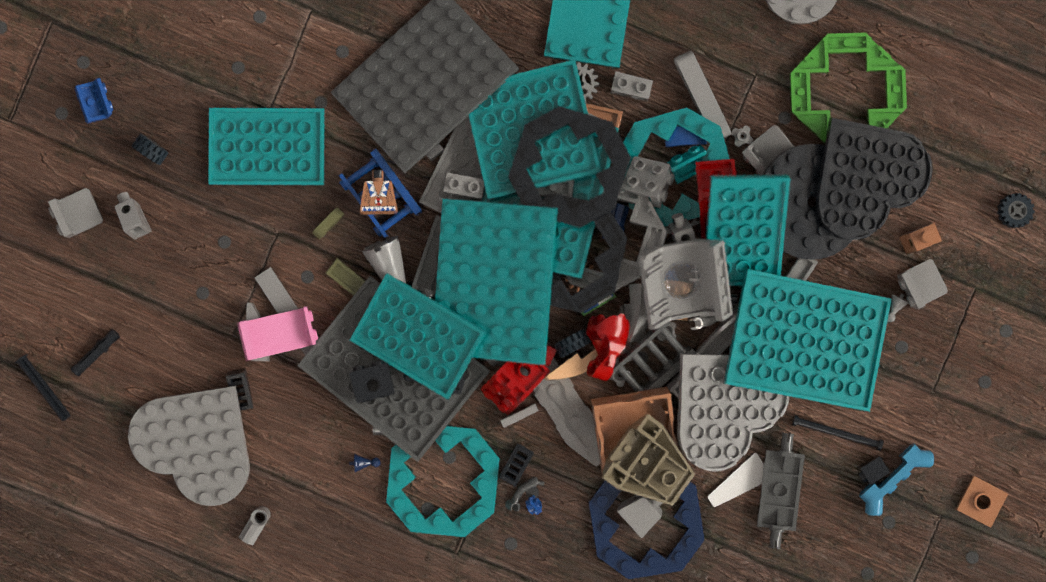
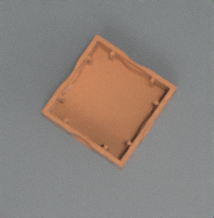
[591,387,678,473]

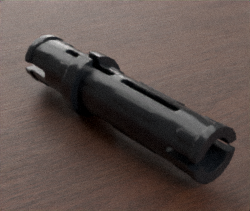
[70,328,121,377]

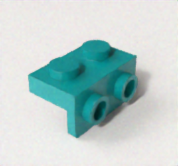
[667,145,707,184]

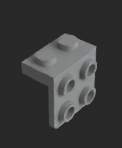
[742,125,794,175]
[622,156,674,208]
[48,188,103,238]
[897,259,948,309]

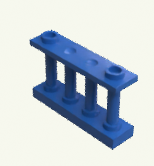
[339,149,423,238]

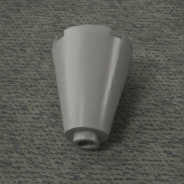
[362,236,406,283]

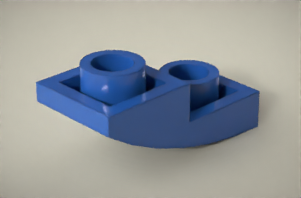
[665,126,707,147]

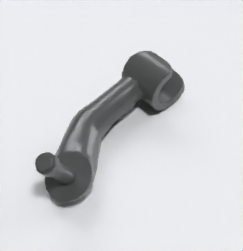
[505,477,544,512]

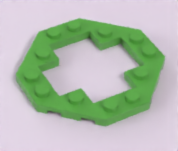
[790,33,907,144]

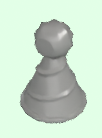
[888,293,908,322]

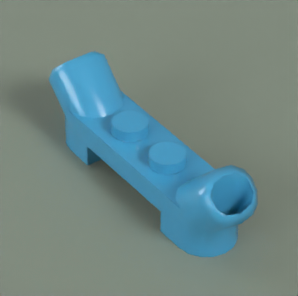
[859,443,934,516]

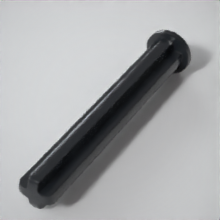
[15,354,71,421]

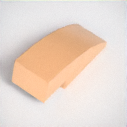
[544,349,598,381]

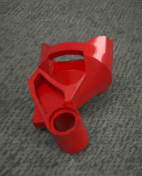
[586,313,630,381]

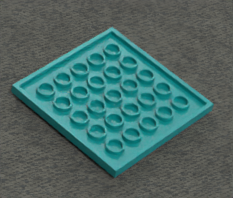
[469,60,601,200]

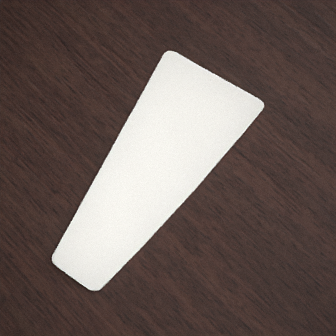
[708,453,764,507]

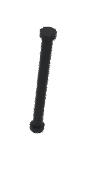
[792,415,884,451]

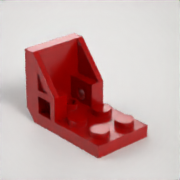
[696,159,736,239]

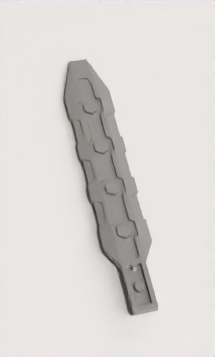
[520,357,600,466]

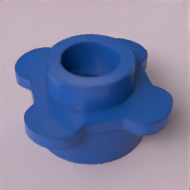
[525,495,542,515]

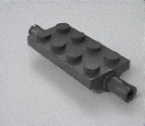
[412,215,441,300]
[757,433,805,549]

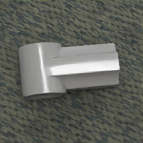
[239,506,271,546]

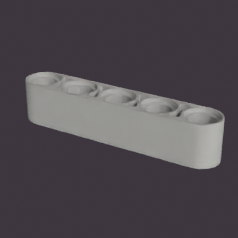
[673,50,731,138]

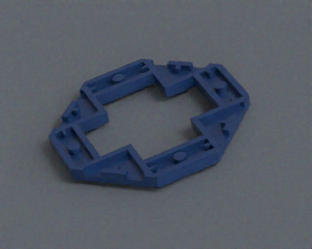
[589,480,705,579]

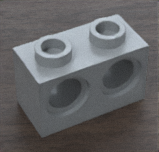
[610,72,653,102]
[444,173,485,200]

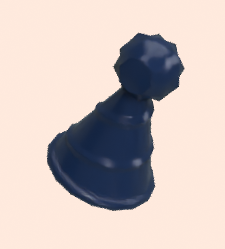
[349,454,381,473]

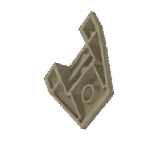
[601,413,695,506]

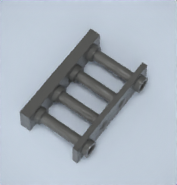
[613,322,697,392]

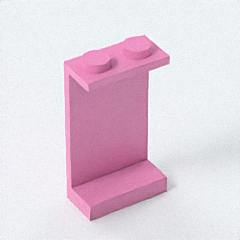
[237,307,318,361]

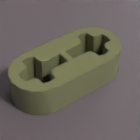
[312,207,344,240]

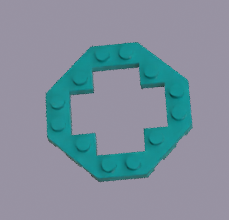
[623,107,730,227]
[386,426,500,537]

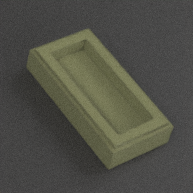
[325,258,366,296]

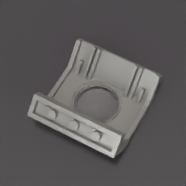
[639,239,733,330]

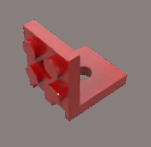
[480,361,550,415]

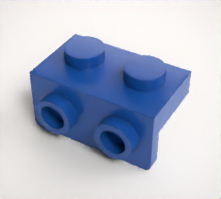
[74,78,113,124]

